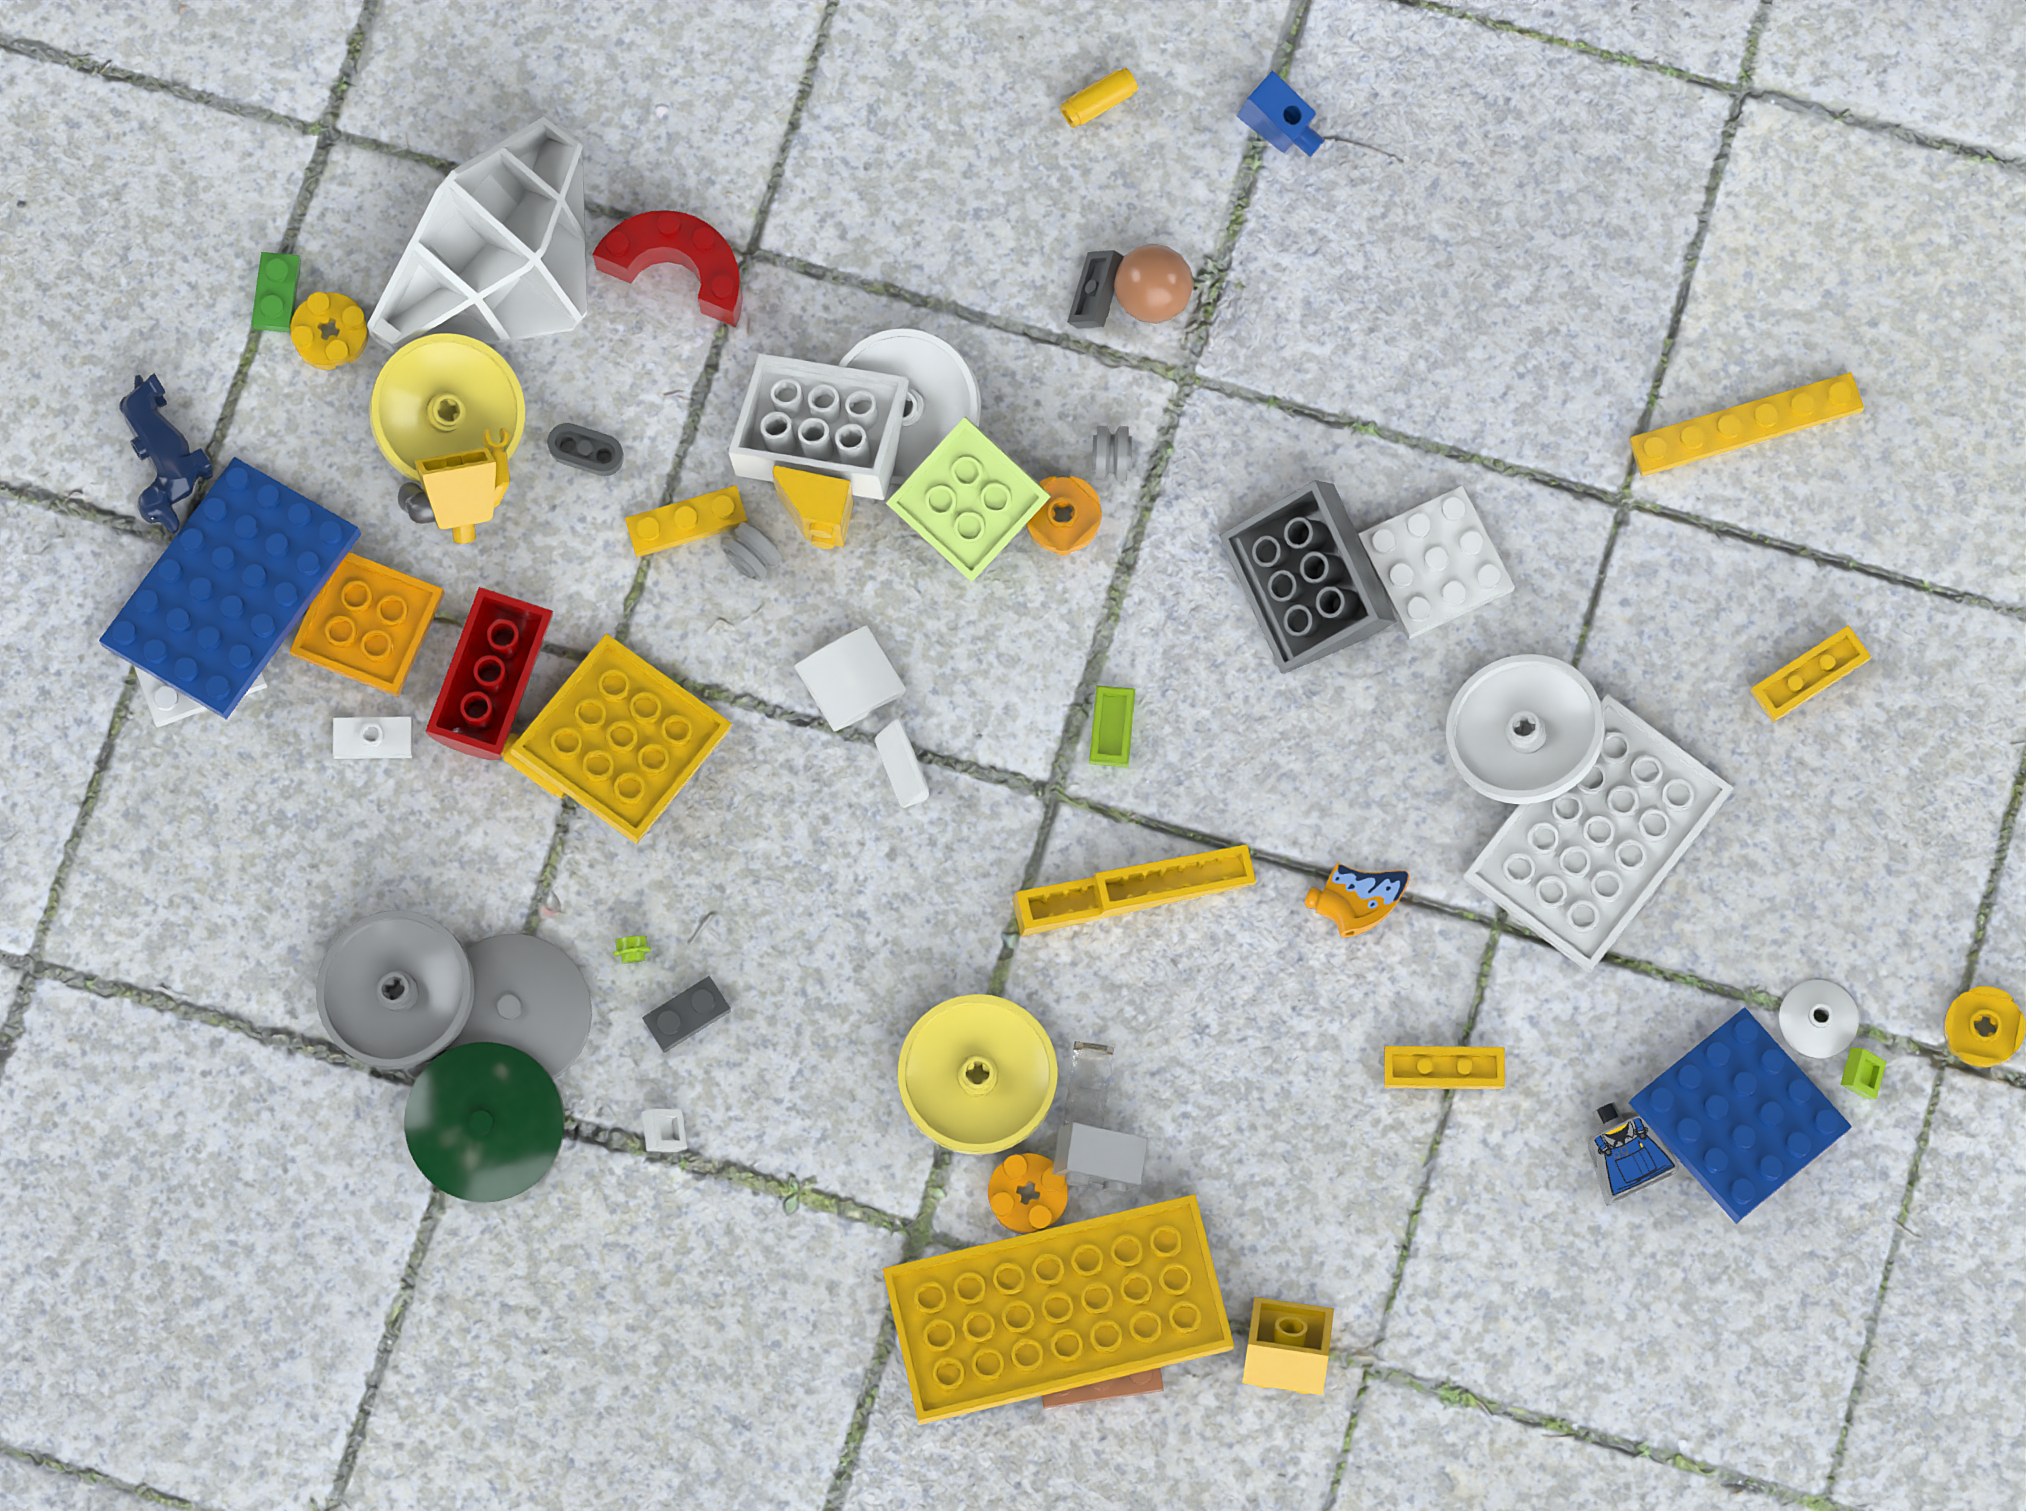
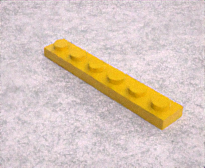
[1629,372,1864,477]

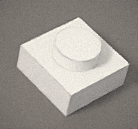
[642,1108,687,1152]

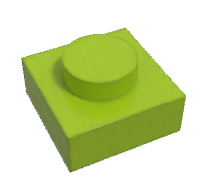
[1840,1047,1887,1099]

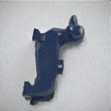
[119,373,213,534]

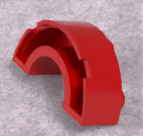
[592,210,743,327]

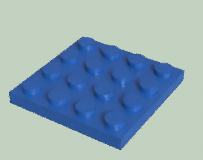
[1629,1007,1852,1224]

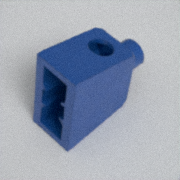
[1237,70,1325,157]

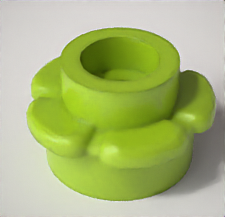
[612,936,651,964]

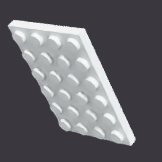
[1463,694,1734,974]

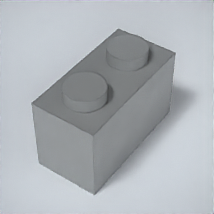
[1052,1122,1148,1194]

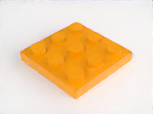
[289,552,445,697]

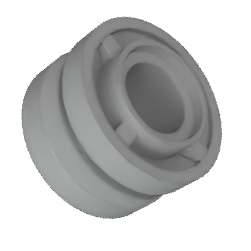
[1092,425,1132,481]
[721,522,782,582]

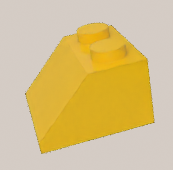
[772,465,854,549]
[1242,1297,1334,1395]

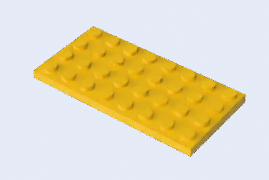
[882,1194,1234,1425]

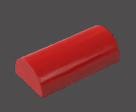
[426,587,553,760]

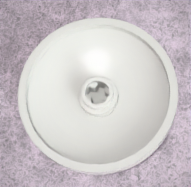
[838,328,981,484]
[1446,654,1605,804]

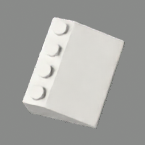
[728,353,909,500]

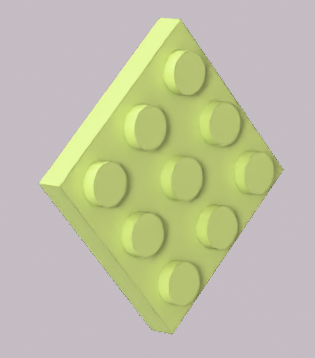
[886,416,1052,582]

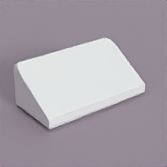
[875,718,929,808]

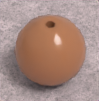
[1113,244,1194,324]

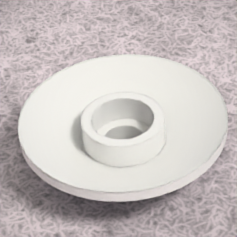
[1778,980,1859,1059]

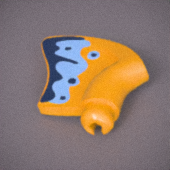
[1304,862,1410,938]

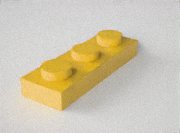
[625,485,748,558]
[1750,625,1871,723]
[1384,1046,1505,1089]

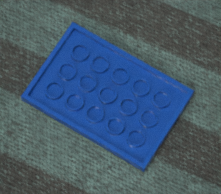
[99,457,361,720]

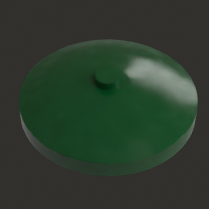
[404,1042,565,1202]

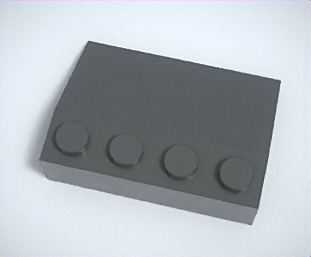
[1219,480,1397,674]

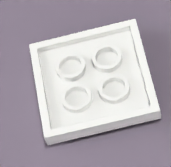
[1358,486,1515,640]

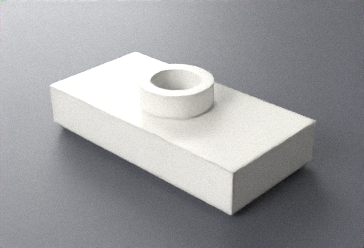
[332,716,413,759]

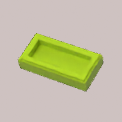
[1089,685,1135,768]

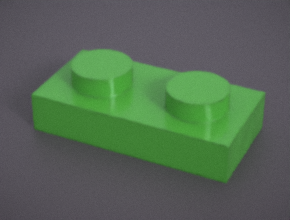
[251,252,301,333]

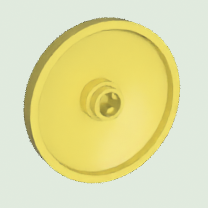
[369,333,525,484]
[897,994,1058,1154]

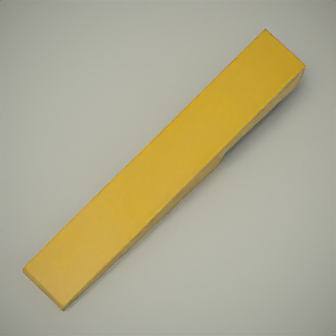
[1012,844,1256,937]

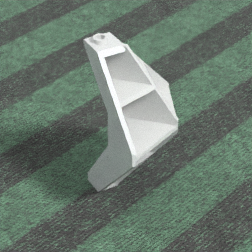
[367,116,588,355]

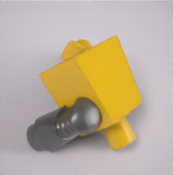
[398,428,510,544]

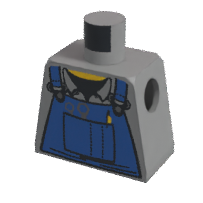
[1588,1102,1679,1206]

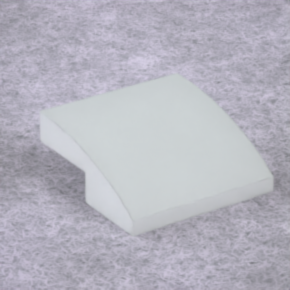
[794,625,907,732]

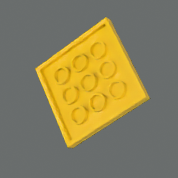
[510,633,732,844]

